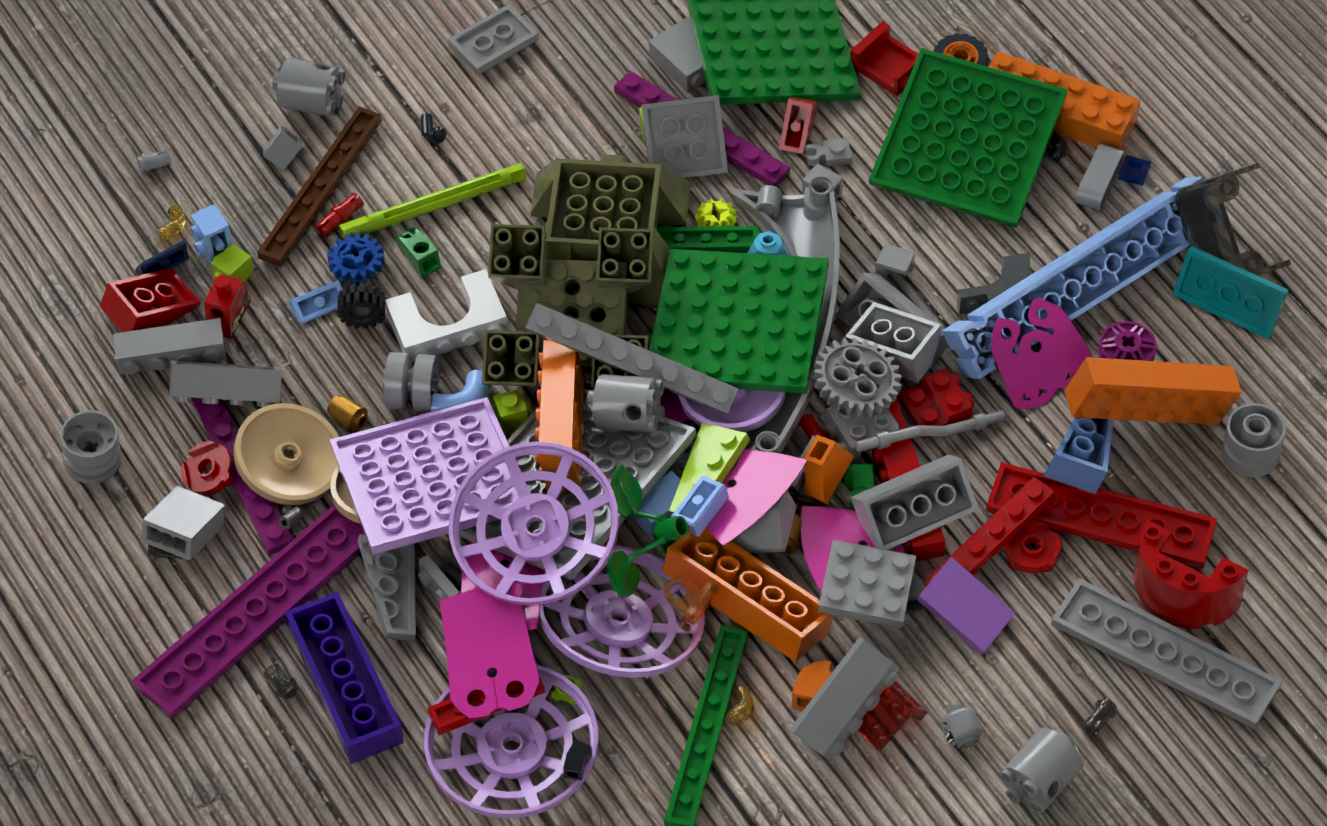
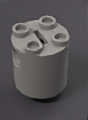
[272,57,346,117]
[586,374,665,433]
[999,728,1083,815]

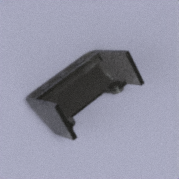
[1175,163,1291,276]

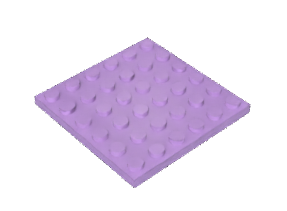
[330,397,531,555]

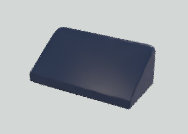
[135,240,189,276]

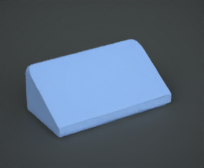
[288,280,343,325]
[671,475,728,537]

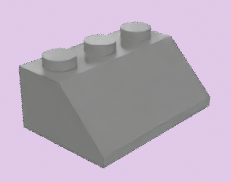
[845,302,942,383]
[731,491,797,553]

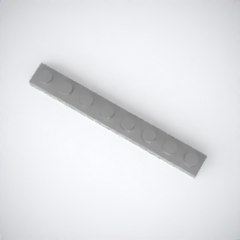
[525,303,738,415]

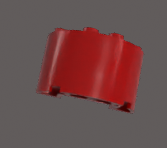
[1134,519,1248,629]

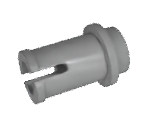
[137,149,171,173]

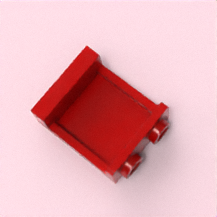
[850,21,918,96]

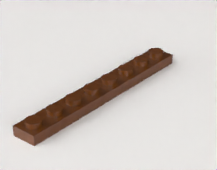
[257,106,382,267]

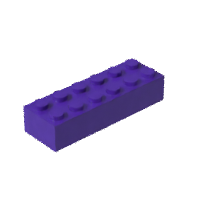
[285,591,404,764]

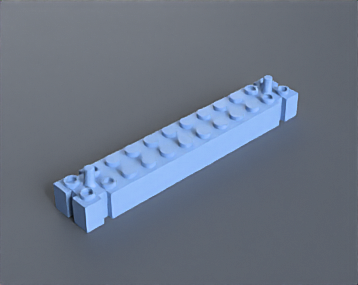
[942,177,1224,379]

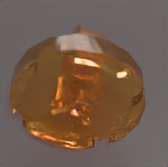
[664,577,720,632]

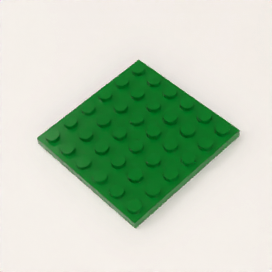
[686,0,861,104]
[869,48,1068,228]
[649,249,829,394]

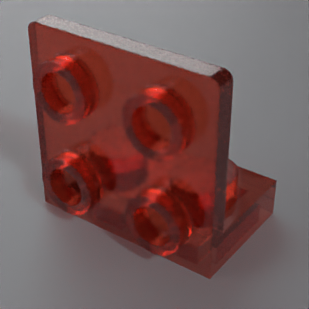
[858,681,928,750]

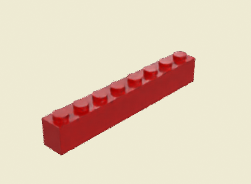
[871,397,945,562]

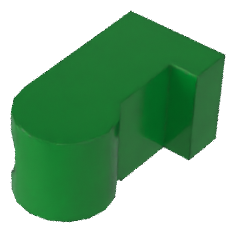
[396,227,441,279]
[844,464,874,510]

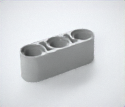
[1075,143,1125,211]

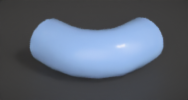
[431,370,492,412]

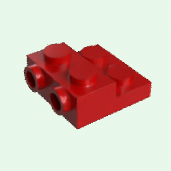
[898,367,974,439]

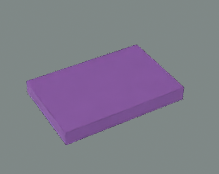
[917,557,1015,655]

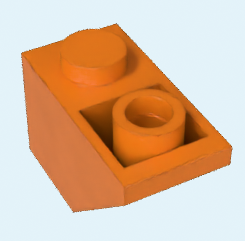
[803,435,854,504]

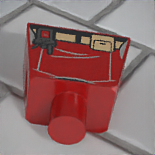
[204,274,251,339]

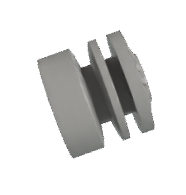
[60,410,121,484]

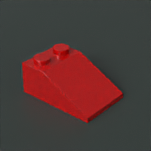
[100,268,201,332]

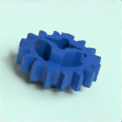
[327,232,385,285]

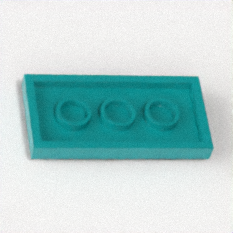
[1172,246,1289,339]

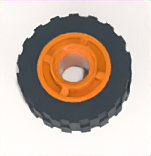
[934,33,989,67]

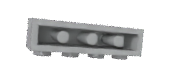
[113,318,227,375]

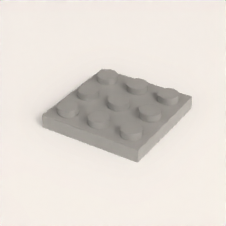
[641,95,728,178]
[818,540,916,629]

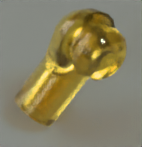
[157,205,186,241]
[727,686,754,725]

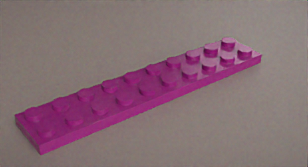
[132,505,365,719]

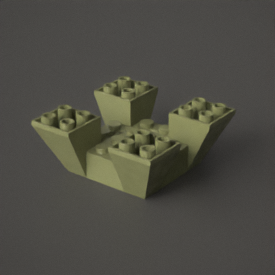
[531,158,691,308]
[482,224,654,389]

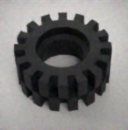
[337,283,386,329]

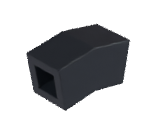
[563,739,592,781]

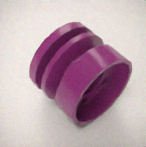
[1098,321,1157,361]

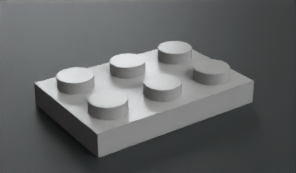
[448,4,539,75]

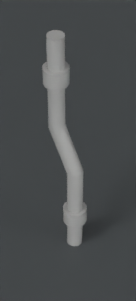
[855,410,1006,452]

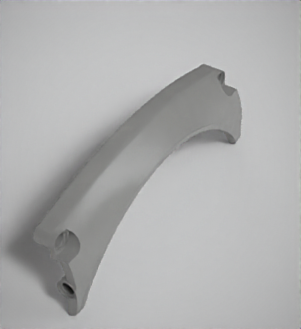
[673,176,840,470]

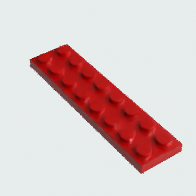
[986,462,1217,569]

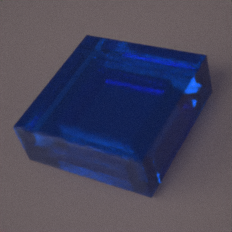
[1118,155,1151,186]

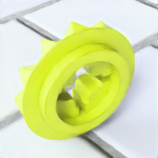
[695,198,737,227]

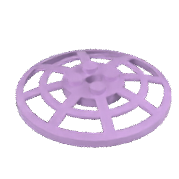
[449,441,619,605]
[538,545,705,678]
[424,665,598,818]

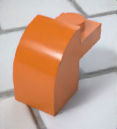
[792,660,832,710]

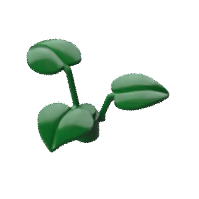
[607,464,688,599]

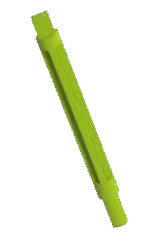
[339,163,527,240]

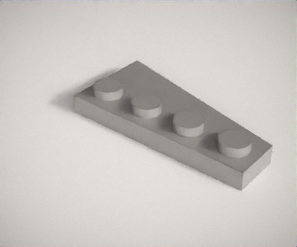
[357,535,416,641]

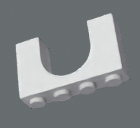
[385,269,508,362]

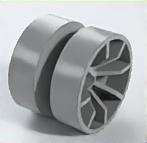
[382,352,439,412]
[1222,403,1286,477]

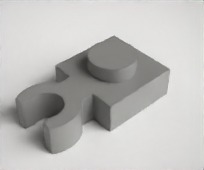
[805,138,852,167]

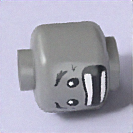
[940,704,983,749]

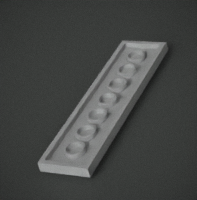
[1051,578,1282,729]

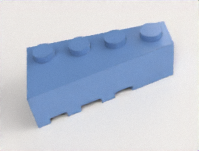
[1043,417,1114,494]

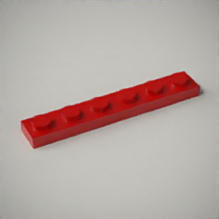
[923,477,1056,587]

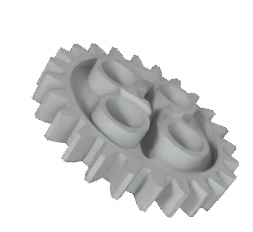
[812,337,902,418]

